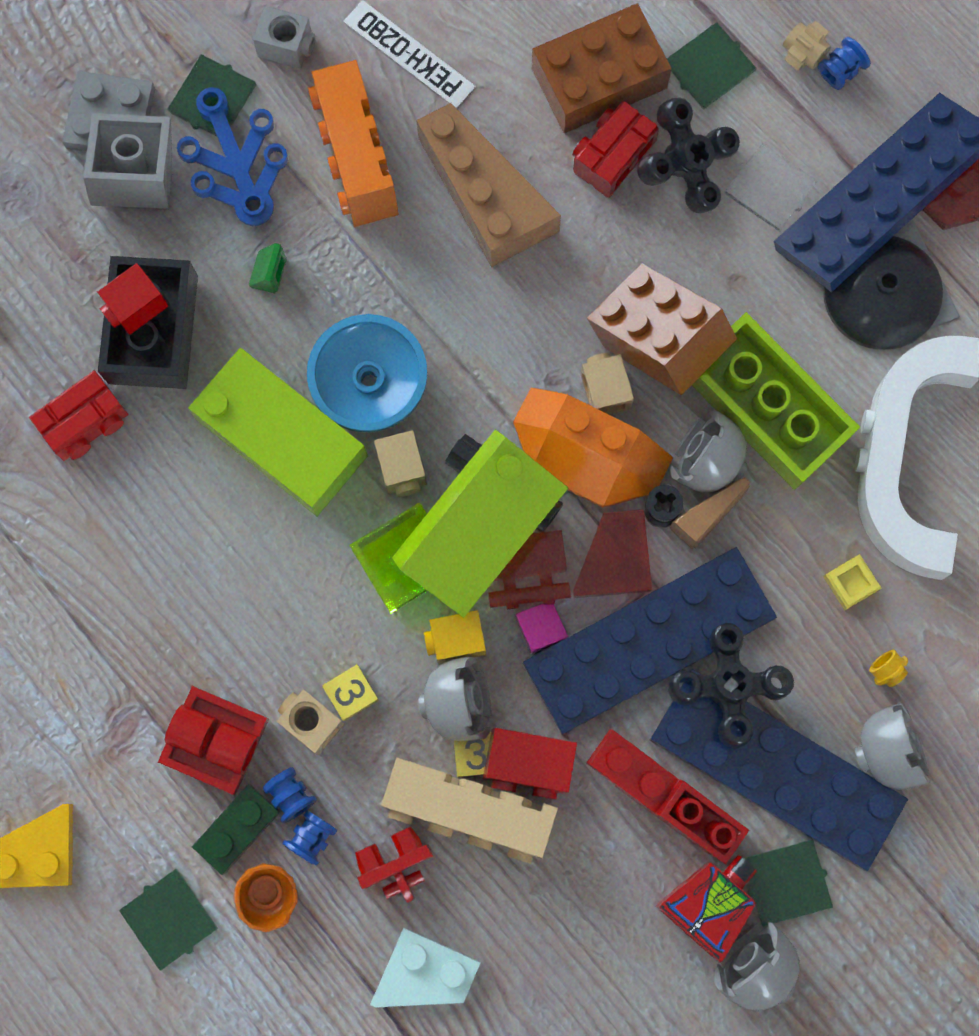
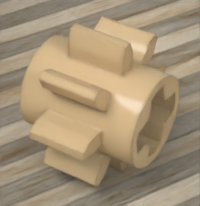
[783,21,831,71]

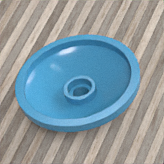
[307,314,428,432]

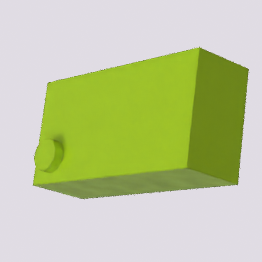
[692,312,861,490]
[188,347,368,517]
[392,429,568,618]

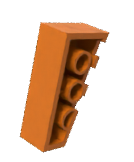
[308,60,399,227]

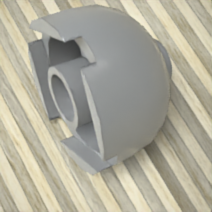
[670,410,747,493]
[419,657,491,741]
[855,702,930,790]
[714,922,800,1011]

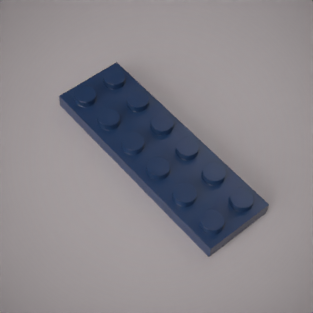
[774,93,979,292]
[523,547,777,735]
[650,669,908,871]

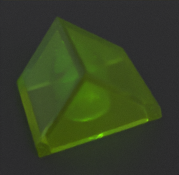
[349,502,428,614]

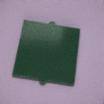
[667,22,756,109]
[168,54,256,136]
[744,839,833,927]
[119,869,218,971]

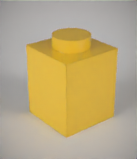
[424,610,486,665]

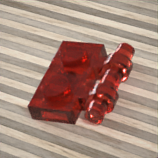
[488,530,571,610]

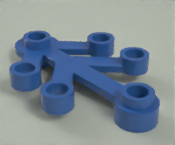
[177,87,288,226]

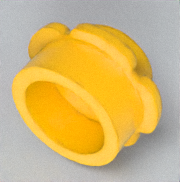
[869,650,908,687]

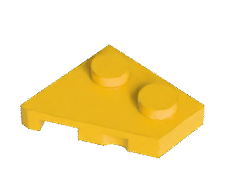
[0,804,73,888]

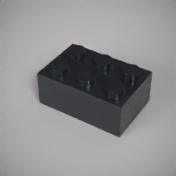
[98,256,198,389]

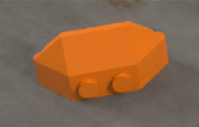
[513,387,674,508]

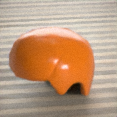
[233,863,298,932]

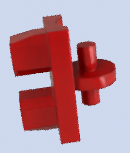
[355,826,433,903]

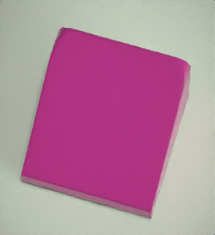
[515,601,568,655]

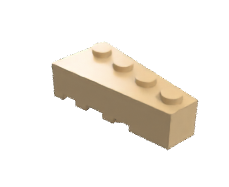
[381,758,558,864]

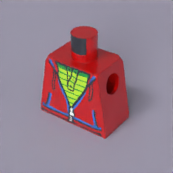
[655,855,757,963]

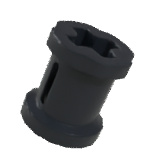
[644,485,683,528]

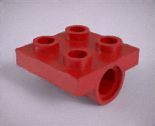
[158,686,269,796]

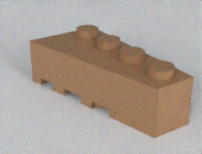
[416,103,561,267]

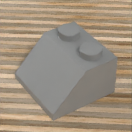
[83,113,172,209]

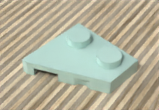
[370,927,481,1007]

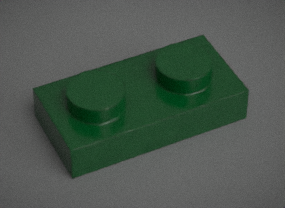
[192,784,280,875]

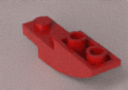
[586,729,750,865]

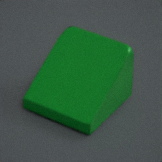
[249,243,287,294]

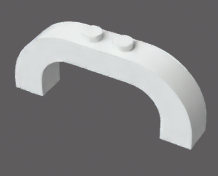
[854,336,979,580]

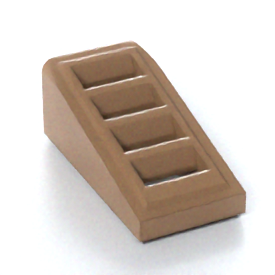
[670,478,750,549]

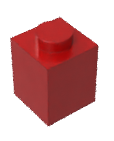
[97,263,168,335]

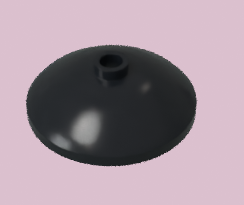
[823,236,943,350]

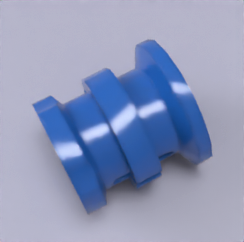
[818,37,871,90]
[263,767,317,824]
[282,810,337,866]

